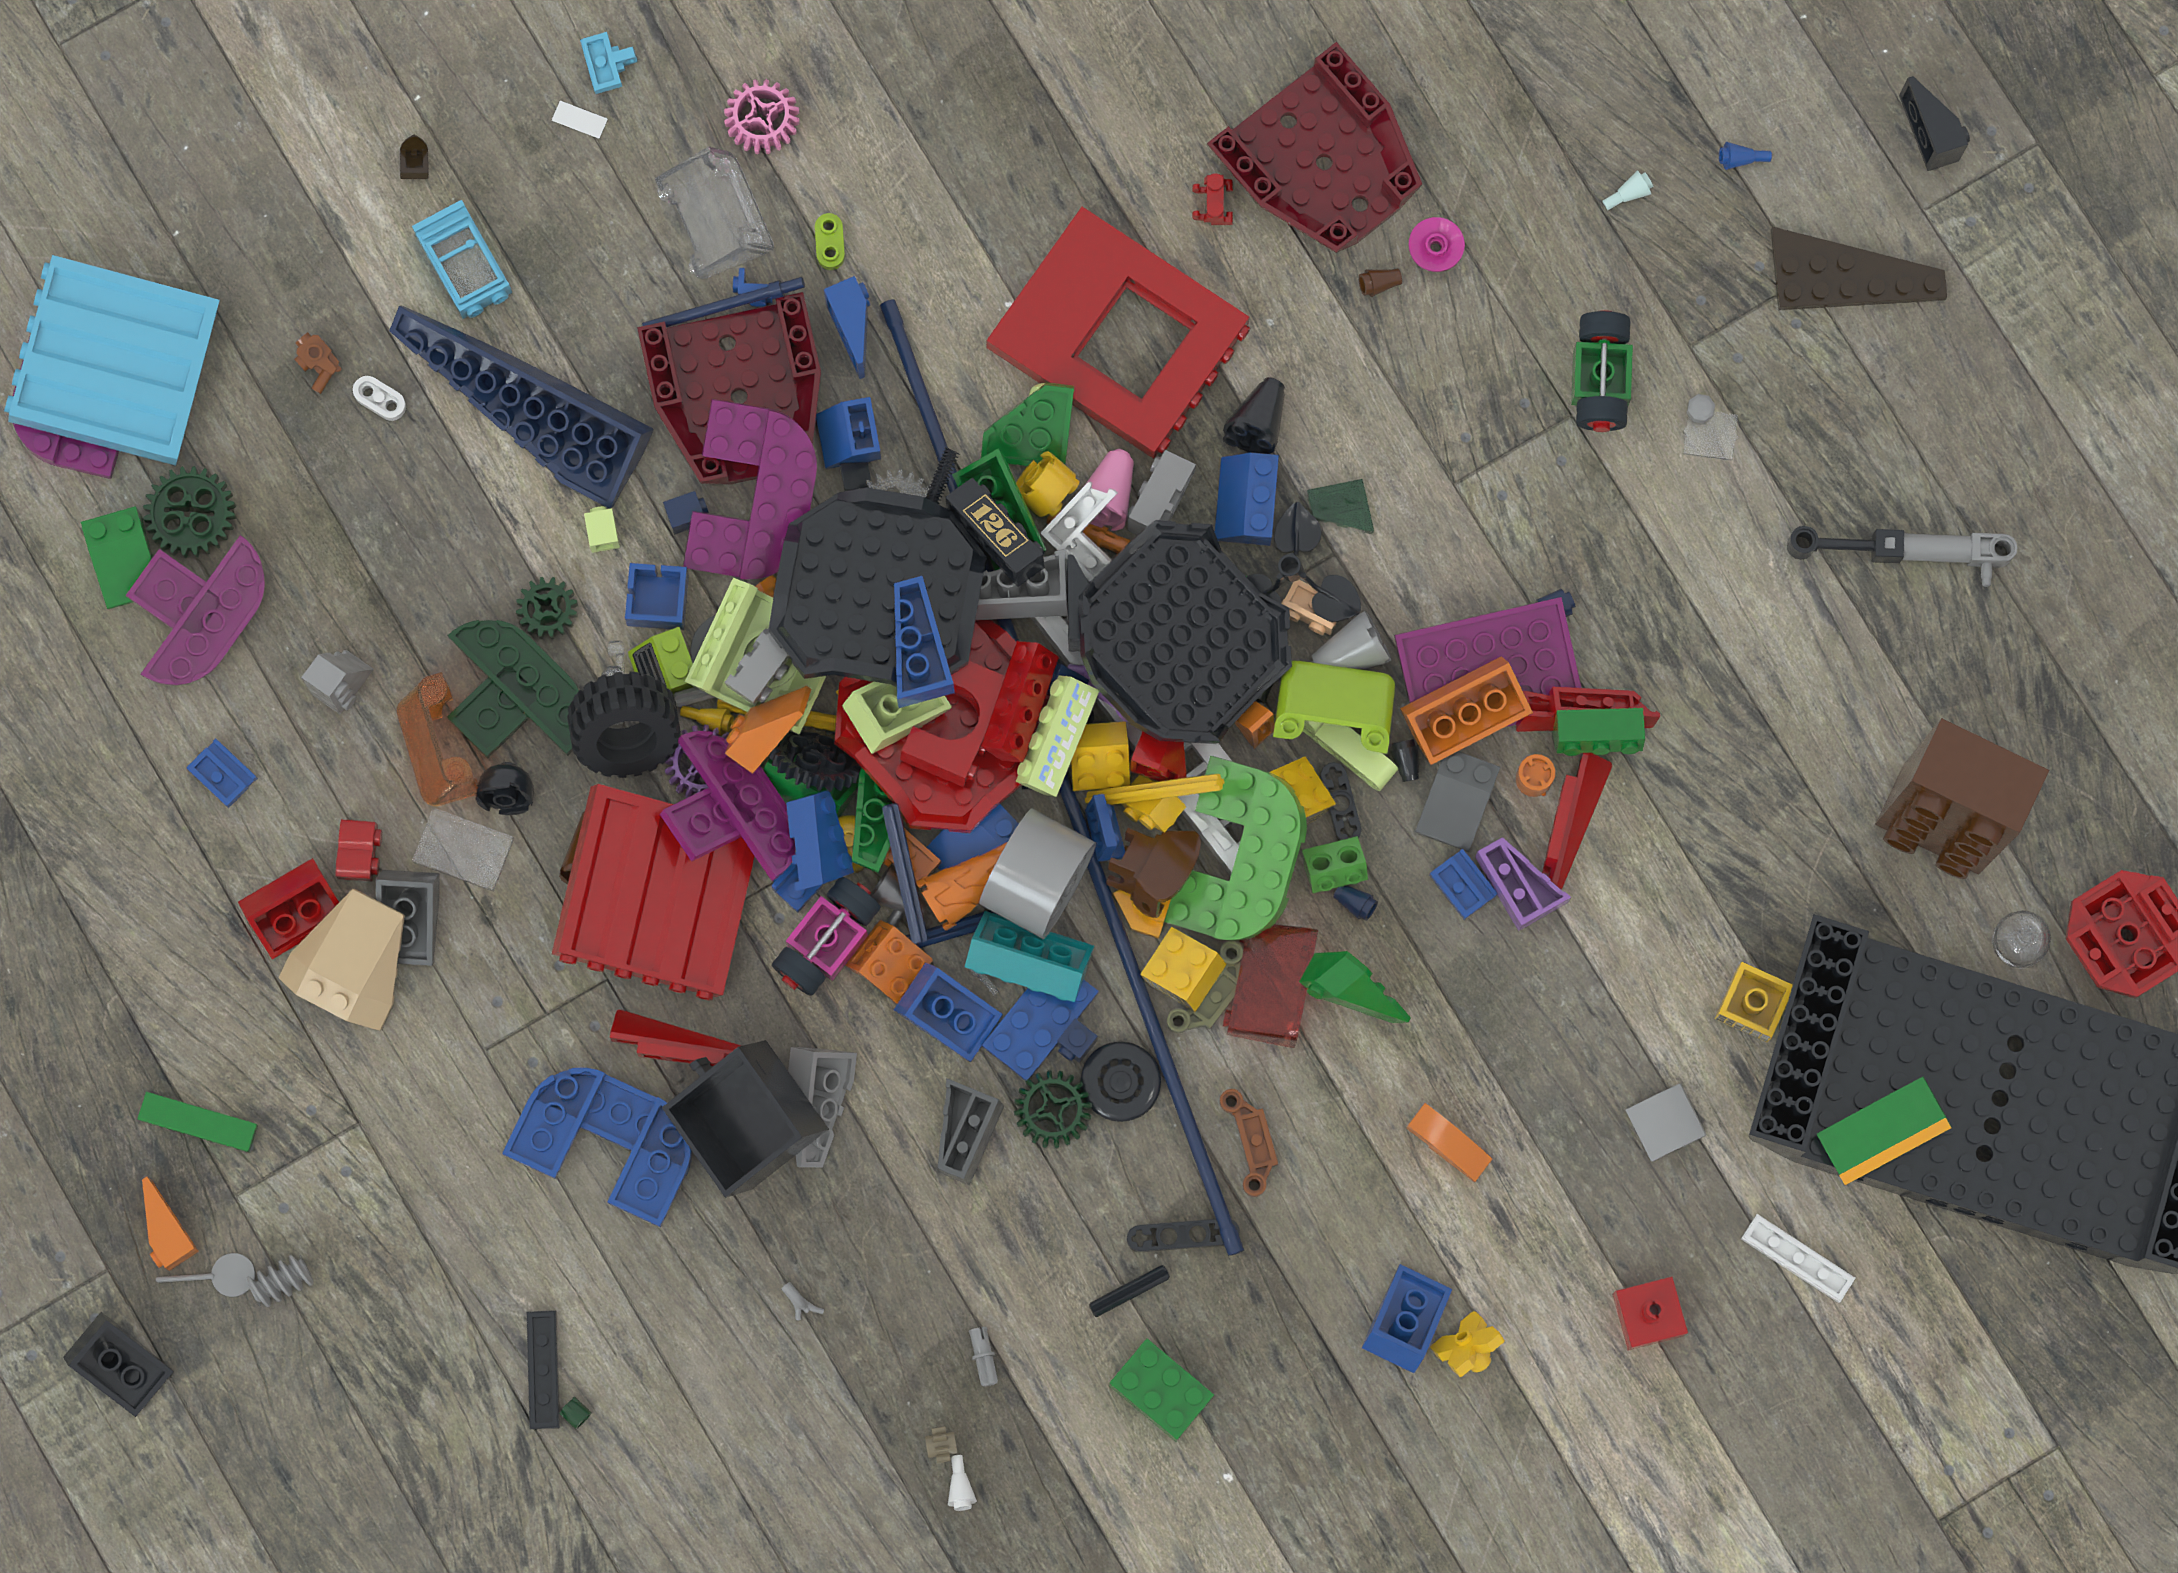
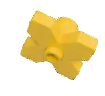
[1430,1311,1505,1377]

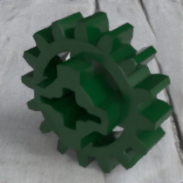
[516,577,578,639]

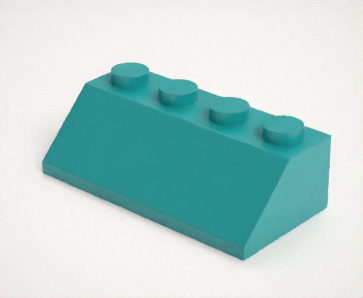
[965,911,1094,1002]

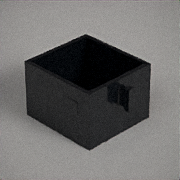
[662,1040,829,1198]

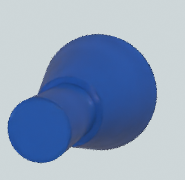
[1719,142,1772,170]

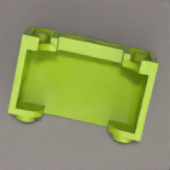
[1273,661,1395,754]

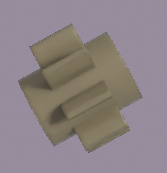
[925,1426,957,1463]

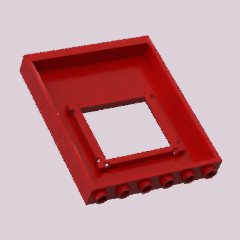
[986,206,1251,459]

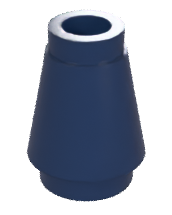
[1333,885,1378,921]

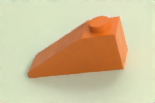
[142,1177,199,1271]

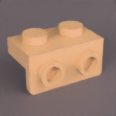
[1281,580,1337,635]

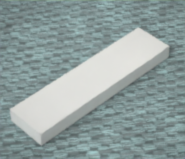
[1741,1214,1855,1303]

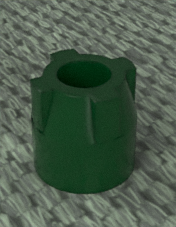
[559,1397,592,1430]

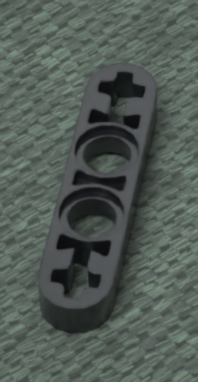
[1127,1219,1240,1252]

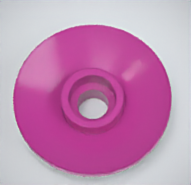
[1408,217,1465,272]

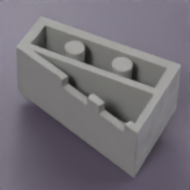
[1126,450,1196,535]
[301,650,374,714]

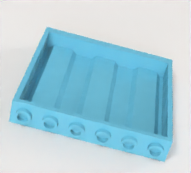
[4,255,219,466]

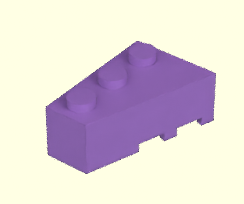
[1475,837,1571,931]

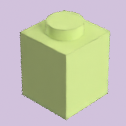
[584,506,620,553]

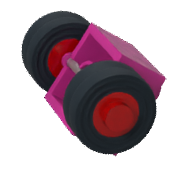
[772,877,881,996]

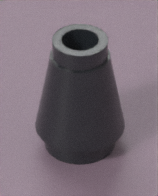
[1390,739,1419,782]

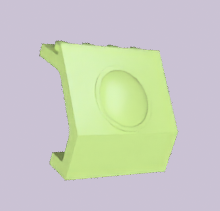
[685,578,826,734]

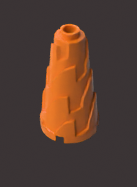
[916,842,1007,931]

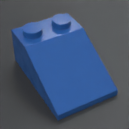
[824,276,870,379]
[926,804,1019,871]
[894,962,1003,1062]
[1362,1264,1452,1373]

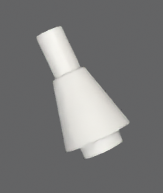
[948,1455,977,1511]

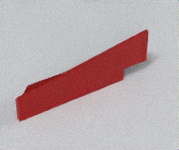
[1516,686,1660,732]
[1542,753,1612,889]
[610,1009,742,1067]

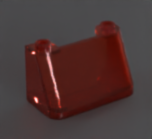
[1223,924,1318,1048]

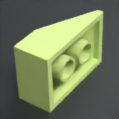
[842,682,951,754]

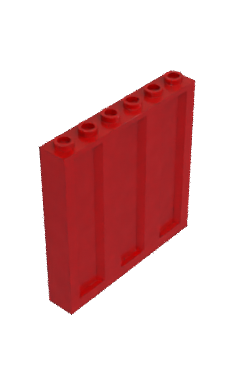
[552,784,755,1001]

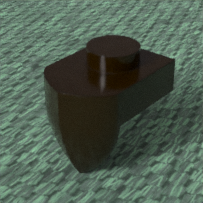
[400,134,429,179]

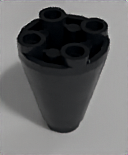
[1223,377,1285,454]

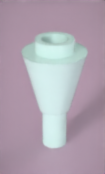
[1602,170,1654,210]

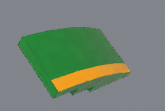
[1817,1076,1952,1185]

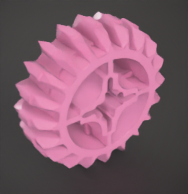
[724,79,800,155]

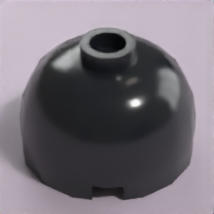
[475,762,534,815]

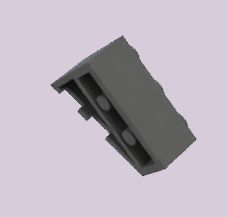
[938,1078,1004,1186]

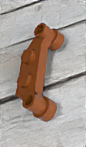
[1220,1089,1278,1197]

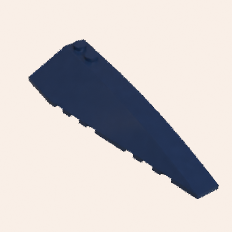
[389,305,654,509]

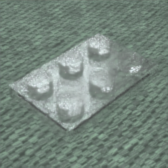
[412,808,514,892]

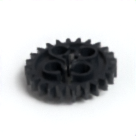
[769,726,862,792]

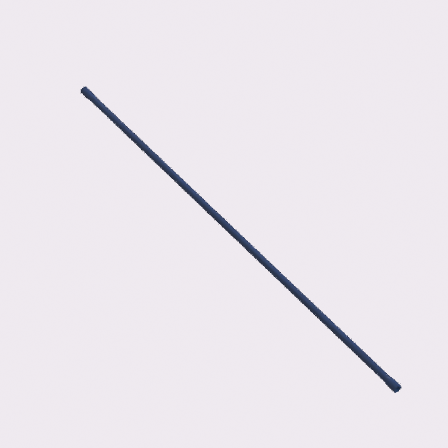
[880,299,1244,1256]

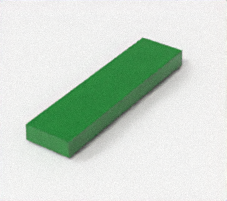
[137,1092,258,1153]

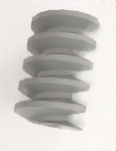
[246,1255,314,1308]

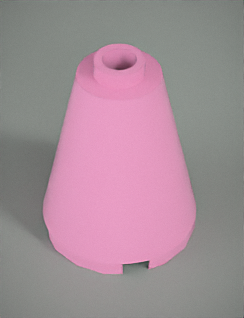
[1083,449,1134,531]

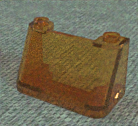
[397,672,478,806]

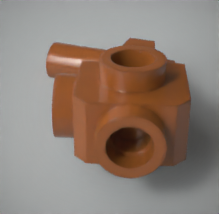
[294,332,341,394]

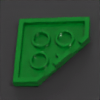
[981,382,1074,466]

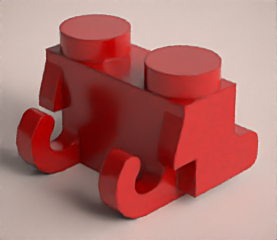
[1192,173,1233,225]

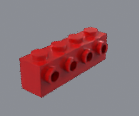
[981,641,1059,763]

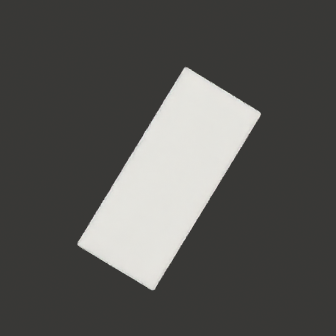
[552,101,608,138]

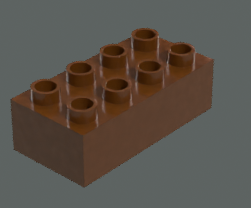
[1875,718,2050,879]

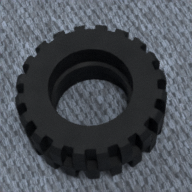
[567,671,681,778]

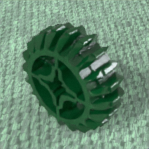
[1014,1070,1092,1149]

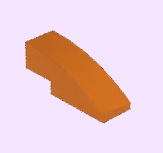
[1406,1103,1492,1182]

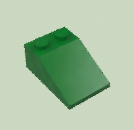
[81,506,153,609]

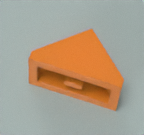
[1235,701,1275,749]

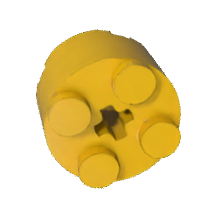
[1016,451,1080,517]

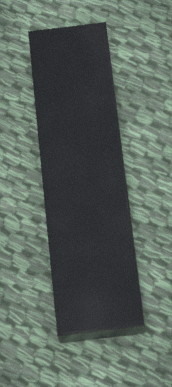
[527,1311,560,1430]

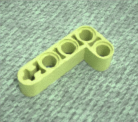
[1303,720,1398,791]

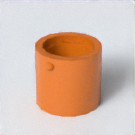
[1516,754,1555,797]

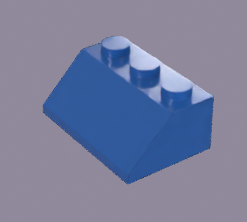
[1215,453,1279,546]

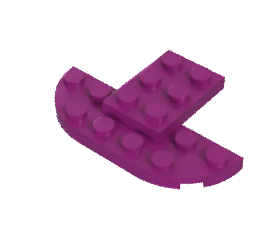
[126,535,265,685]
[660,731,796,881]

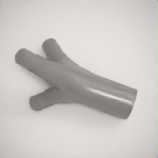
[781,1282,824,1321]

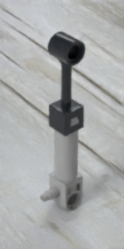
[1787,526,2018,587]

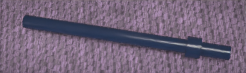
[642,277,805,327]

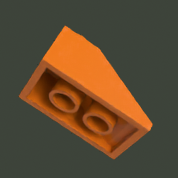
[725,686,811,774]

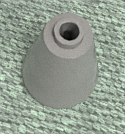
[1311,611,1392,670]

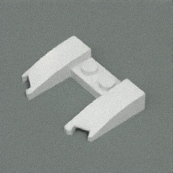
[1040,482,1118,581]

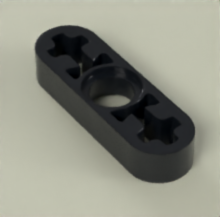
[1320,762,1362,841]

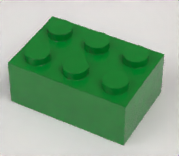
[1109,1338,1214,1442]

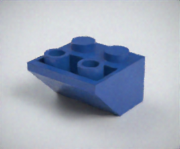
[816,397,881,469]

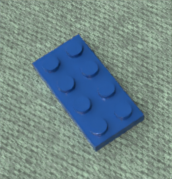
[982,980,1099,1081]

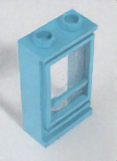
[412,200,512,319]

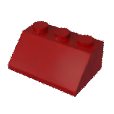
[238,858,339,959]

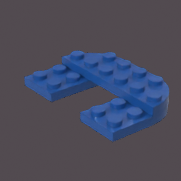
[502,1068,692,1228]

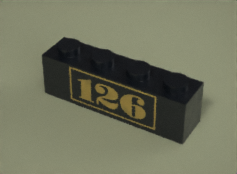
[945,478,1045,587]

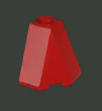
[1130,731,1187,781]

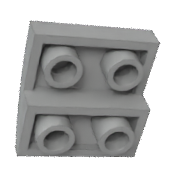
[1626,1083,1707,1162]

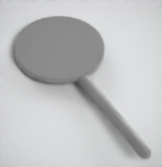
[156,1253,255,1297]

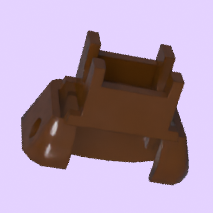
[1106,828,1201,918]

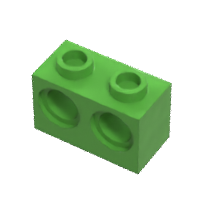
[1302,836,1368,893]

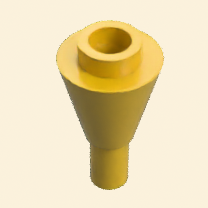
[680,706,734,736]

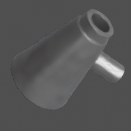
[870,867,928,927]

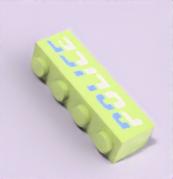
[1016,675,1099,797]

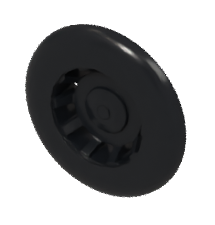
[1080,1041,1161,1122]

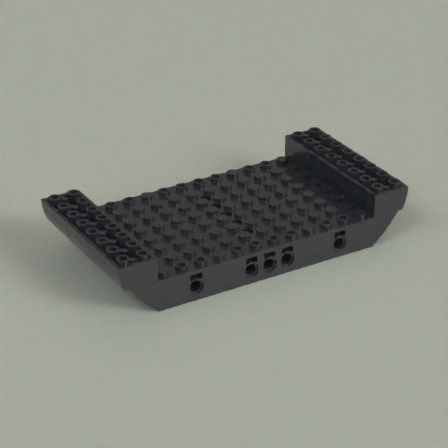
[1748,914,2178,1274]

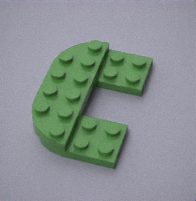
[1164,756,1307,940]

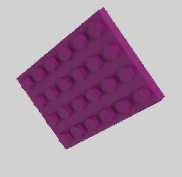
[1394,597,1581,746]

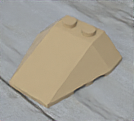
[279,889,405,1031]

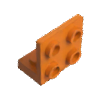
[846,920,933,1004]

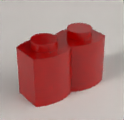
[335,819,382,882]

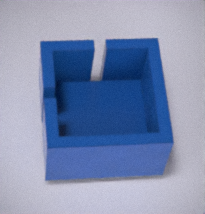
[625,563,689,630]

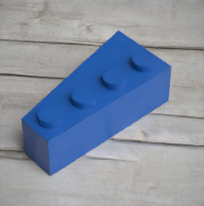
[894,576,955,708]

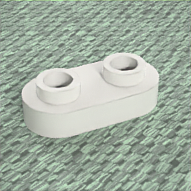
[353,376,406,421]

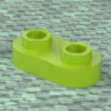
[815,213,845,270]

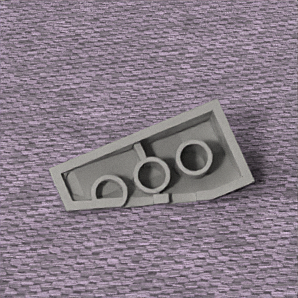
[788,1047,857,1168]

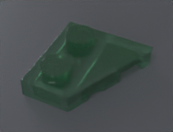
[1307,479,1374,534]

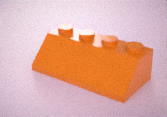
[1400,656,1533,765]

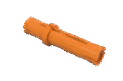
[1046,510,1131,554]

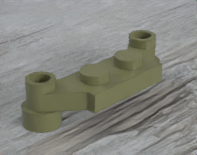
[1167,941,1245,1033]

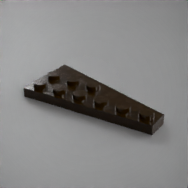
[1771,226,1947,310]

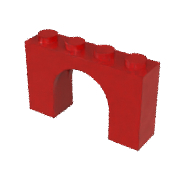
[900,661,1005,787]

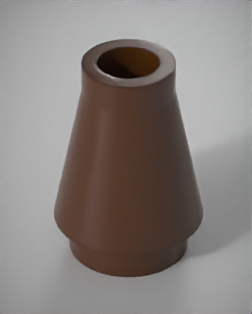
[1358,268,1402,297]

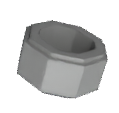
[1687,394,1715,424]

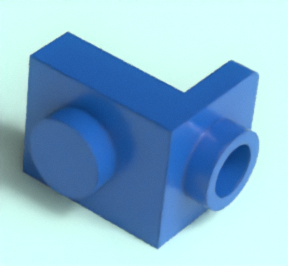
[733,268,773,307]

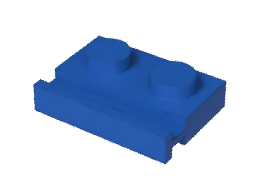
[186,738,258,808]
[1429,849,1498,920]

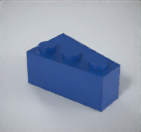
[786,790,854,891]

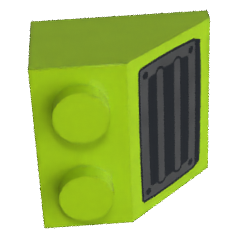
[628,627,694,695]

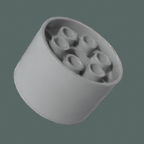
[979,808,1096,939]

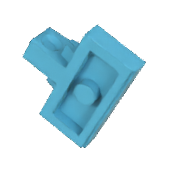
[580,32,638,94]

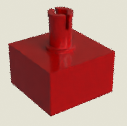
[1612,1277,1688,1350]

